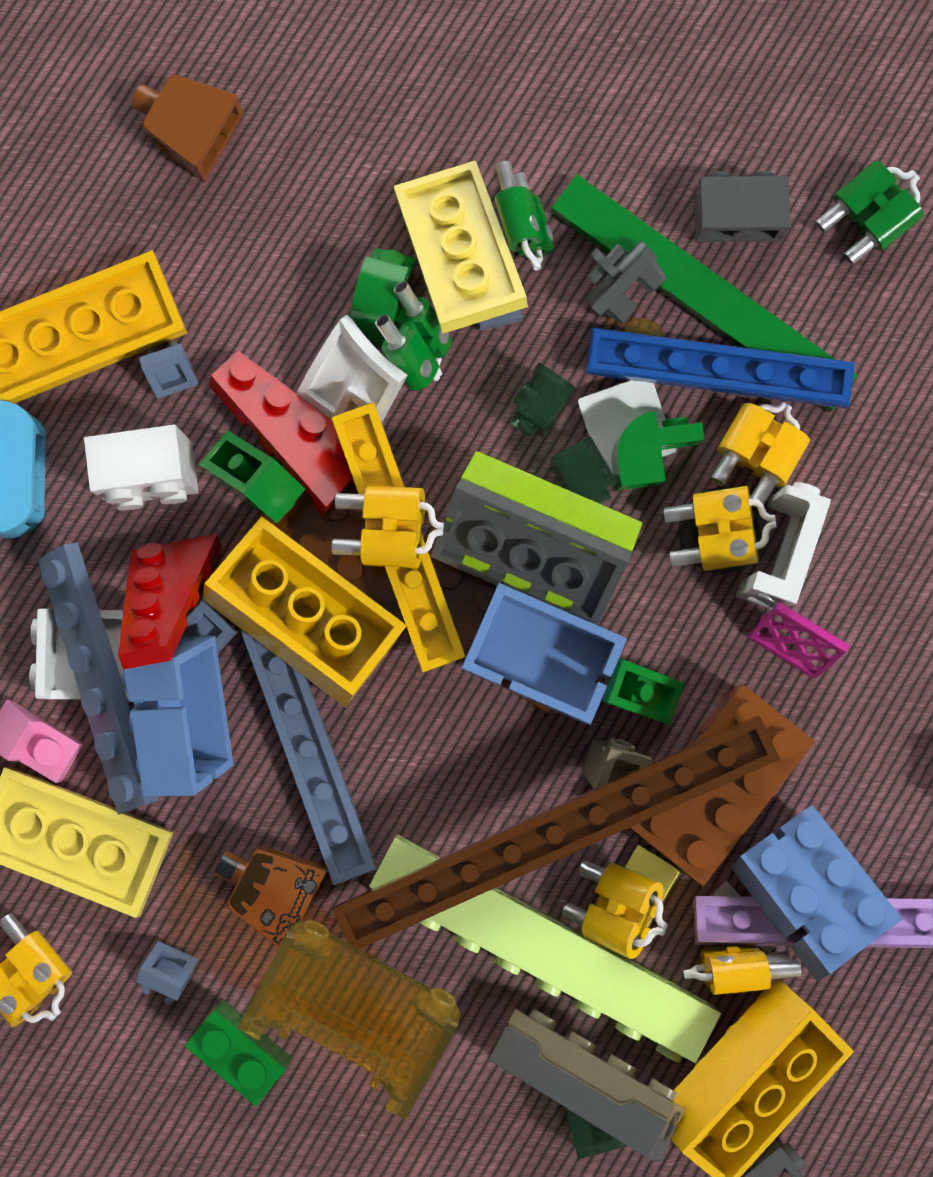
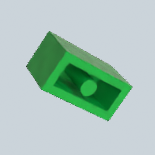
[199,430,305,524]
[184,999,292,1107]

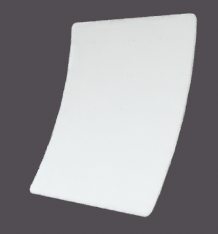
[578,380,677,477]

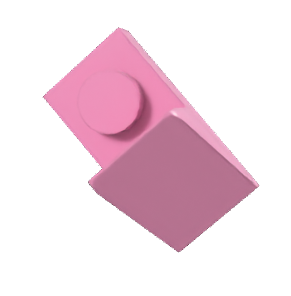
[0,699,84,783]

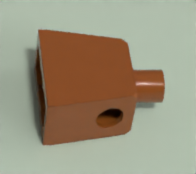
[132,75,244,183]

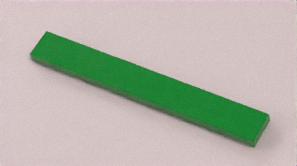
[550,174,858,413]

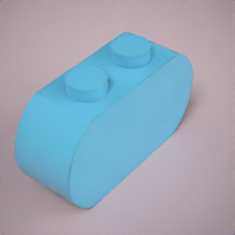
[0,400,46,538]

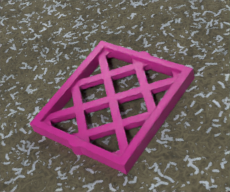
[747,602,850,679]

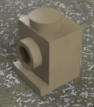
[581,737,652,789]

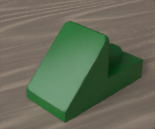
[602,658,685,725]

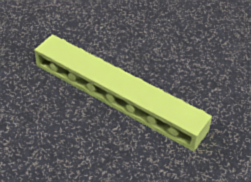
[369,834,721,1064]

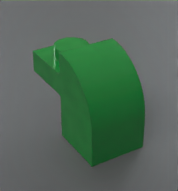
[350,248,416,347]
[611,410,705,491]

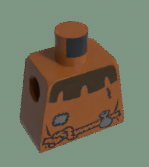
[213,845,328,951]

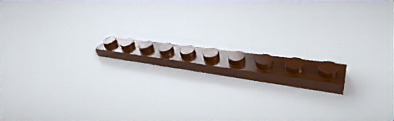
[332,715,780,952]

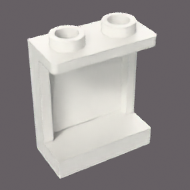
[736,482,831,609]
[29,609,128,699]

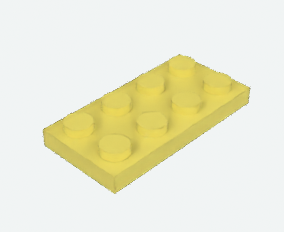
[394,160,528,334]
[0,767,174,918]

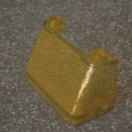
[238,920,460,1120]

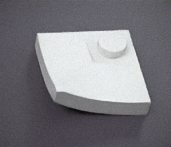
[296,315,407,422]

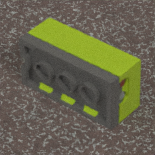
[430,451,643,625]

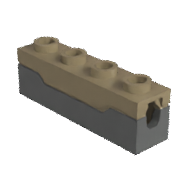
[488,1009,686,1162]

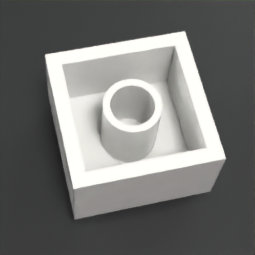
[84,425,199,510]

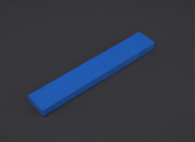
[585,328,855,409]

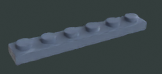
[38,543,159,815]
[241,631,377,885]

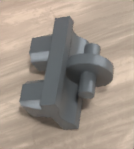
[586,240,666,324]

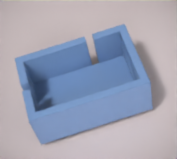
[462,583,627,725]
[122,635,234,796]
[731,805,903,982]

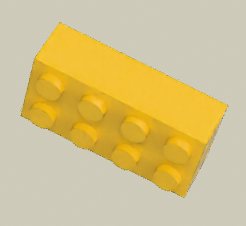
[202,516,407,708]
[672,979,854,1177]

